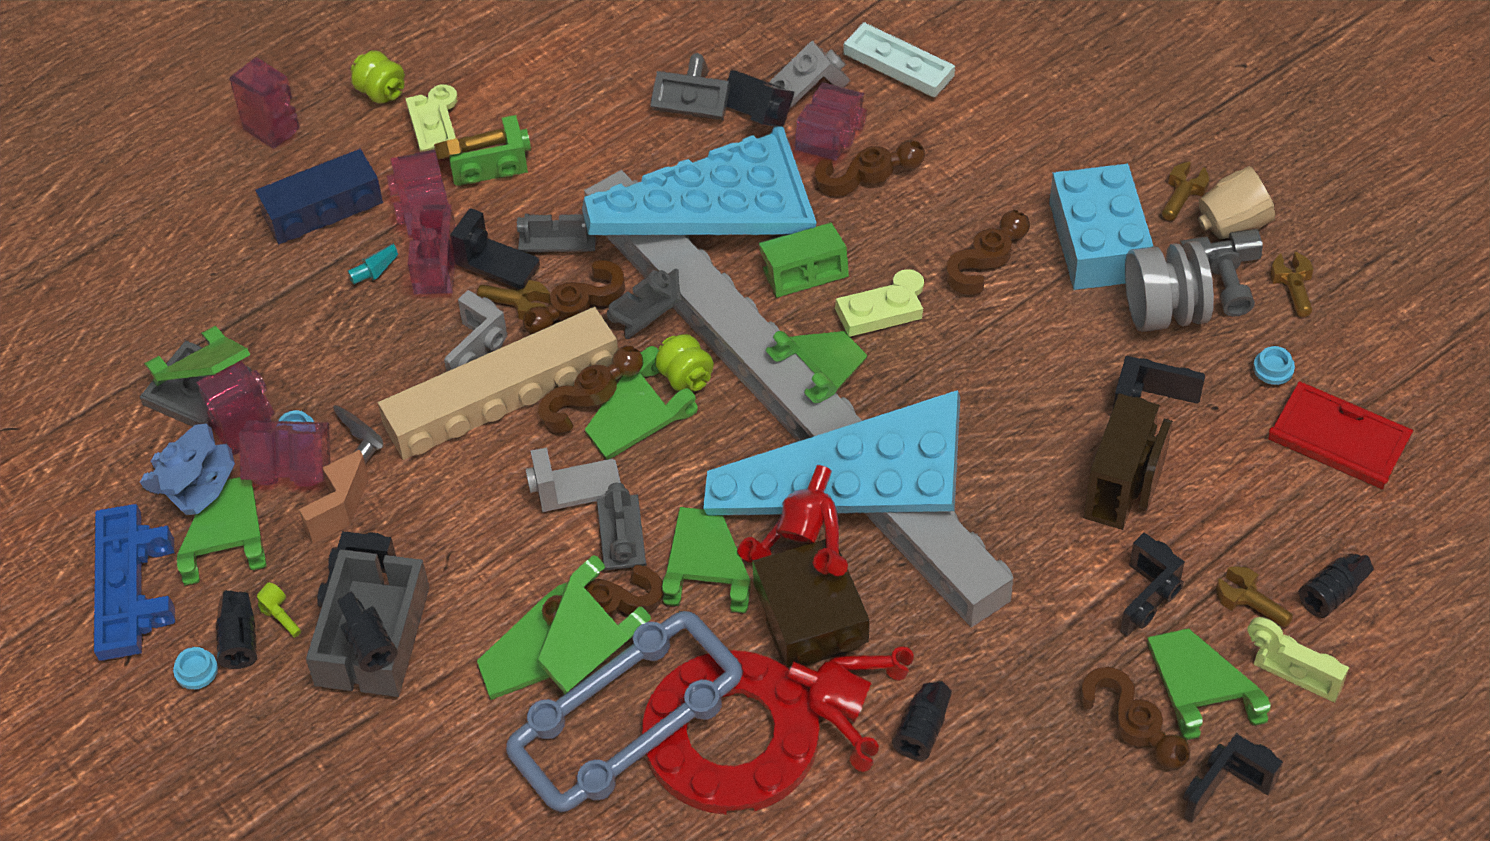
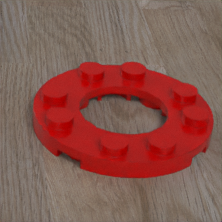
[642,650,819,815]

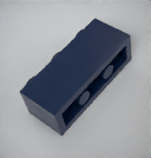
[255,148,383,245]

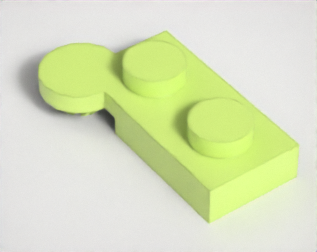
[406,84,458,160]
[835,269,924,337]
[1247,617,1349,703]

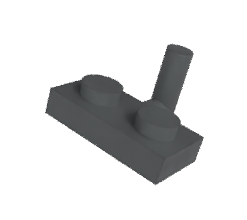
[650,53,730,120]

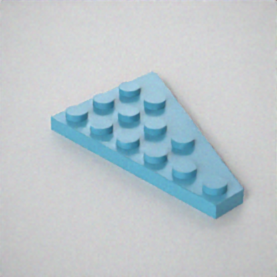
[582,127,817,235]

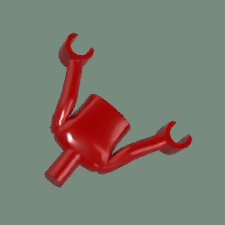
[737,465,848,577]
[787,646,914,772]

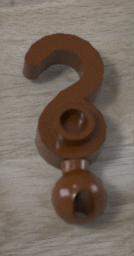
[815,140,925,197]
[946,210,1030,295]
[523,260,625,334]
[538,346,644,433]
[542,565,663,626]
[1080,667,1191,770]

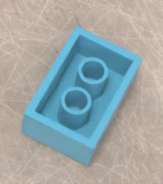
[1049,164,1153,290]

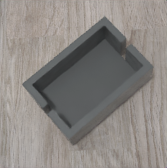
[306,550,430,697]

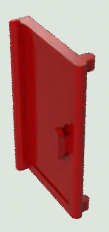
[1268,381,1414,490]

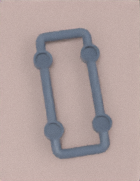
[506,611,742,812]

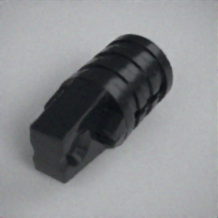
[1299,554,1374,618]
[216,590,257,669]
[337,592,398,672]
[892,681,952,761]

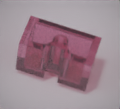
[229,57,300,149]
[794,82,867,161]
[386,149,453,238]
[408,204,456,294]
[197,360,275,456]
[239,420,330,487]

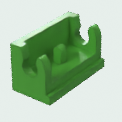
[759,222,849,298]

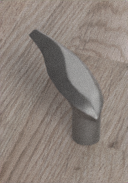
[333,405,383,464]

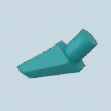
[347,243,399,285]

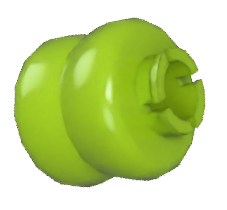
[351,50,405,104]
[655,334,714,391]

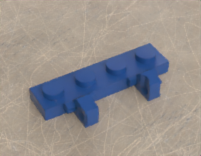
[94,504,175,661]

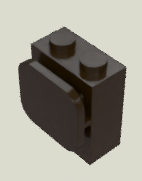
[1083,393,1173,530]
[753,539,870,667]

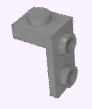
[769,41,851,108]
[444,290,508,371]
[525,447,621,512]

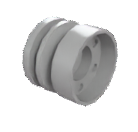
[1125,241,1214,332]

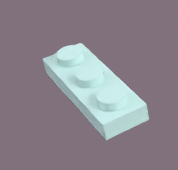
[844,22,955,98]

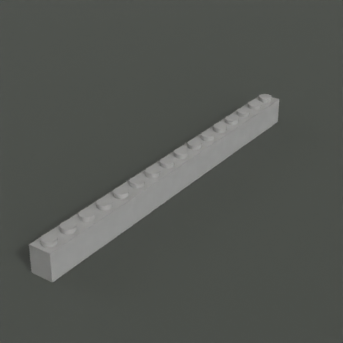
[584,170,1014,628]

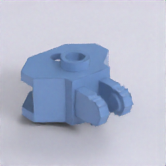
[140,424,235,515]

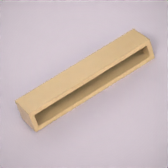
[378,307,618,460]

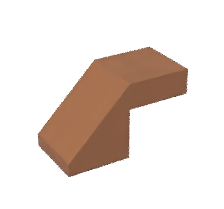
[299,450,369,544]

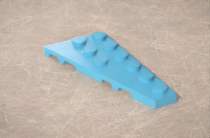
[703,390,960,516]

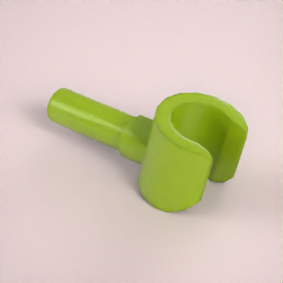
[257,582,302,638]

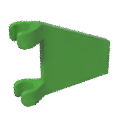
[144,326,250,386]
[765,331,867,403]
[585,346,698,460]
[177,475,267,585]
[662,507,751,613]
[536,555,651,694]
[477,582,568,700]
[1147,629,1271,740]

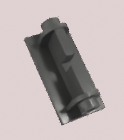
[517,213,596,252]
[607,268,681,339]
[597,483,646,571]

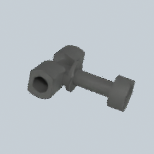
[1180,229,1263,317]

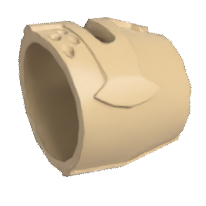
[1198,166,1275,239]

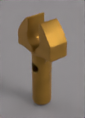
[434,128,506,159]
[1162,162,1209,221]
[1270,252,1313,317]
[477,280,551,320]
[1216,567,1293,628]

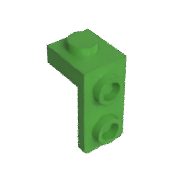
[449,115,531,186]

